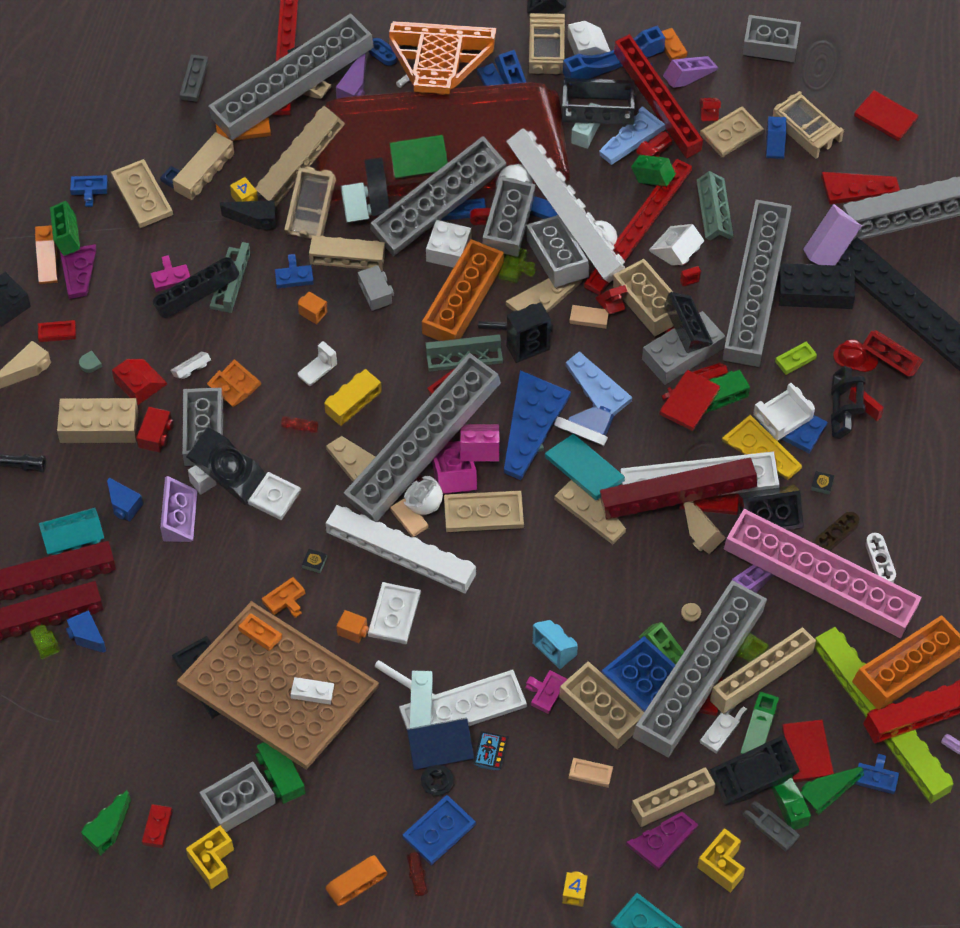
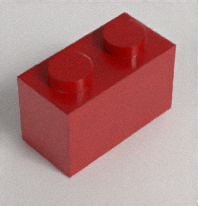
[136,407,174,453]

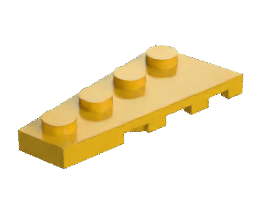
[722,415,802,480]

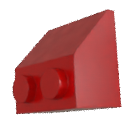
[112,359,167,406]

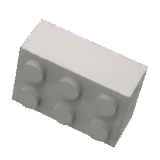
[743,15,801,62]
[199,762,276,832]

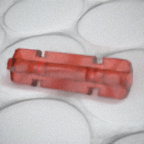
[281,416,319,432]

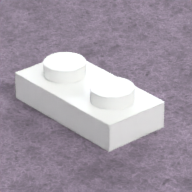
[170,352,211,379]
[291,677,334,705]

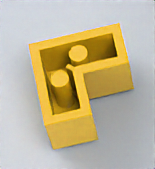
[186,825,234,889]
[697,828,745,893]

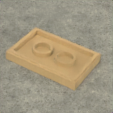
[700,107,764,157]

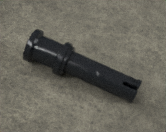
[0,454,46,472]

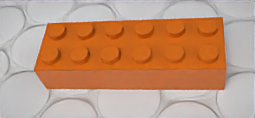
[422,239,504,341]
[852,615,960,710]

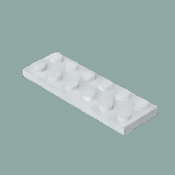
[399,670,527,729]

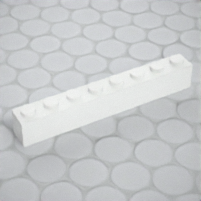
[326,505,476,593]

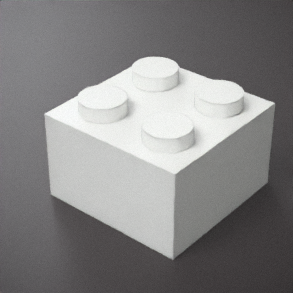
[426,220,471,268]

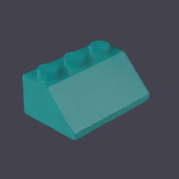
[39,508,104,555]

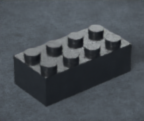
[778,263,855,309]

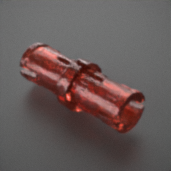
[407,852,428,896]

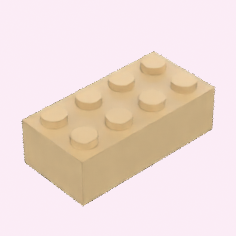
[613,259,673,336]
[57,398,138,443]
[559,661,644,749]

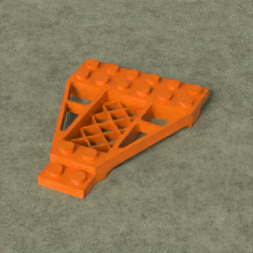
[389,21,496,95]

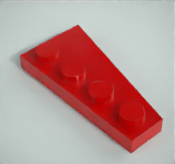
[821,172,900,205]

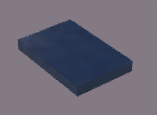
[407,718,474,770]

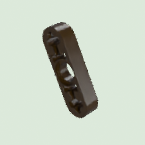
[814,512,859,551]

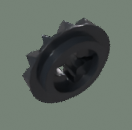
[421,765,454,796]

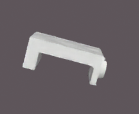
[753,383,815,441]

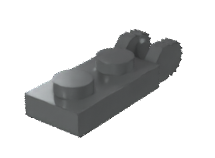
[743,801,800,852]

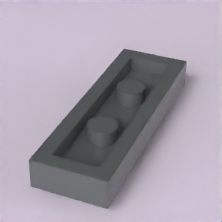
[179,54,209,102]

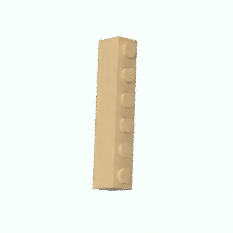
[255,106,345,206]
[710,627,816,714]

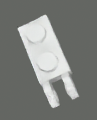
[700,706,747,754]

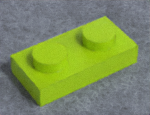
[775,341,817,375]

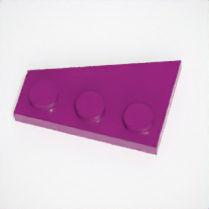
[60,244,97,299]
[626,812,698,871]

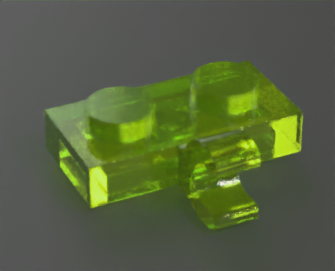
[499,248,536,283]

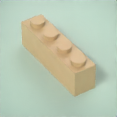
[173,132,234,200]
[309,236,385,271]
[631,767,715,827]

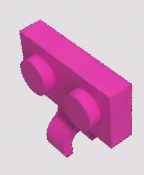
[151,255,190,292]
[525,670,567,714]

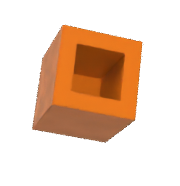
[298,292,328,325]
[336,610,369,643]

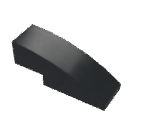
[364,157,389,216]

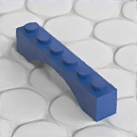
[563,25,665,85]

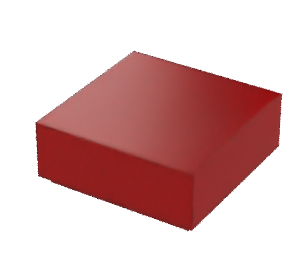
[680,266,701,286]

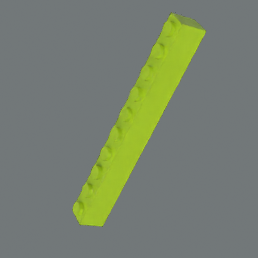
[814,627,953,804]

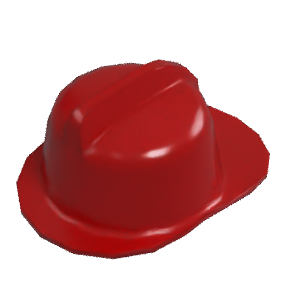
[834,339,878,372]

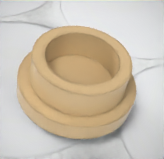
[681,603,701,622]

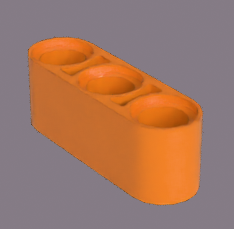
[325,855,387,906]

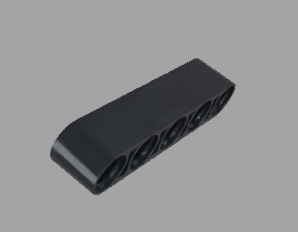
[153,257,239,318]

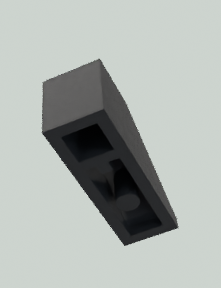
[220,201,276,230]

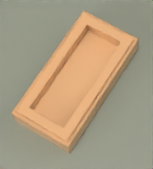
[570,305,609,329]
[390,498,428,537]
[569,758,613,788]

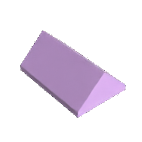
[803,204,862,265]
[160,476,197,542]

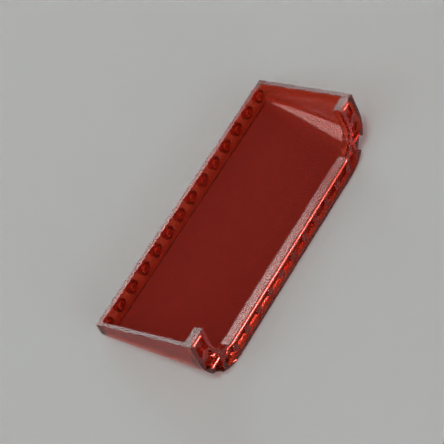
[313,82,570,202]

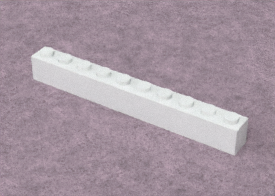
[506,128,625,283]

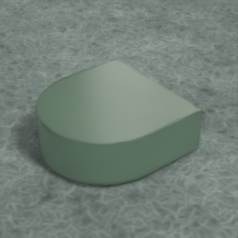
[79,351,102,373]

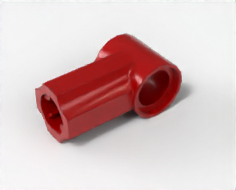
[636,132,672,157]

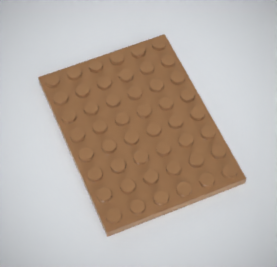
[177,601,379,770]

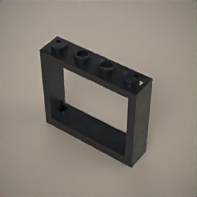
[562,78,634,125]

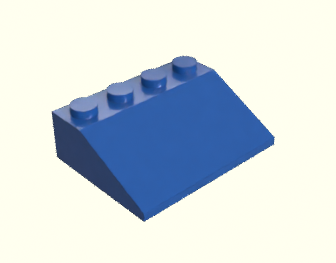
[601,636,675,712]

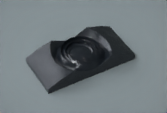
[186,427,266,505]
[710,735,800,806]

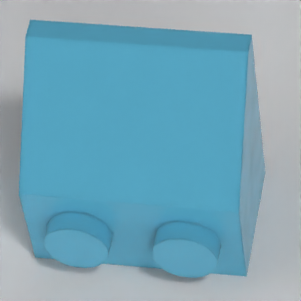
[532,620,578,669]

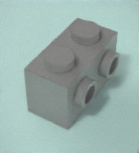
[358,265,394,311]

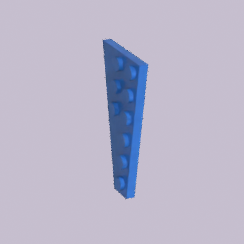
[504,370,571,480]

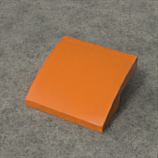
[207,359,262,407]

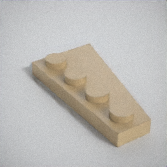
[506,278,583,313]
[554,480,626,545]

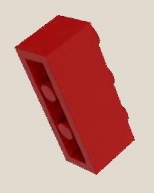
[862,330,923,376]

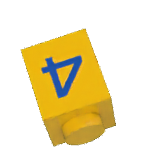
[230,177,258,202]
[562,871,588,907]

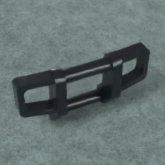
[831,366,866,439]

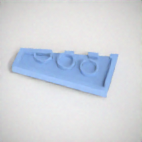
[599,106,666,165]
[566,351,632,416]

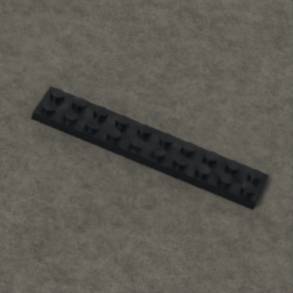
[836,237,960,371]

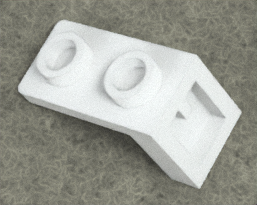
[298,341,337,386]

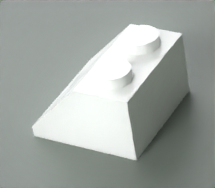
[568,21,610,55]
[649,224,704,265]

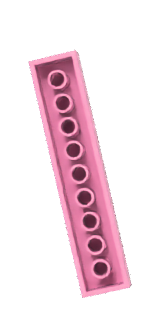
[724,509,922,638]

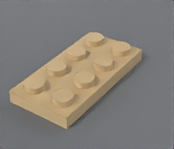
[111,159,173,228]
[444,491,524,532]

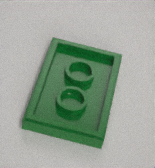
[389,135,448,179]

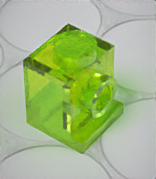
[30,625,60,659]
[736,633,769,662]

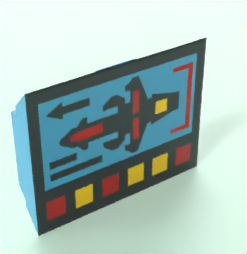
[473,731,509,770]

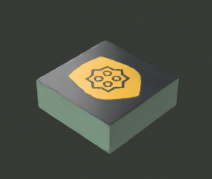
[811,471,834,495]
[302,549,327,573]

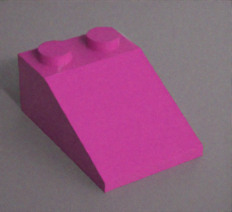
[460,424,499,461]
[432,441,477,494]

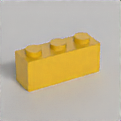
[324,369,382,426]

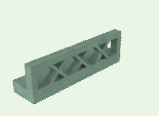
[697,171,734,241]
[210,242,250,313]
[426,335,503,371]

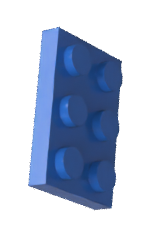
[760,415,828,454]
[402,795,476,865]

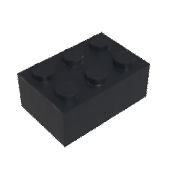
[506,302,551,363]

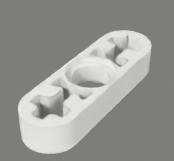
[554,416,608,446]
[865,533,896,583]

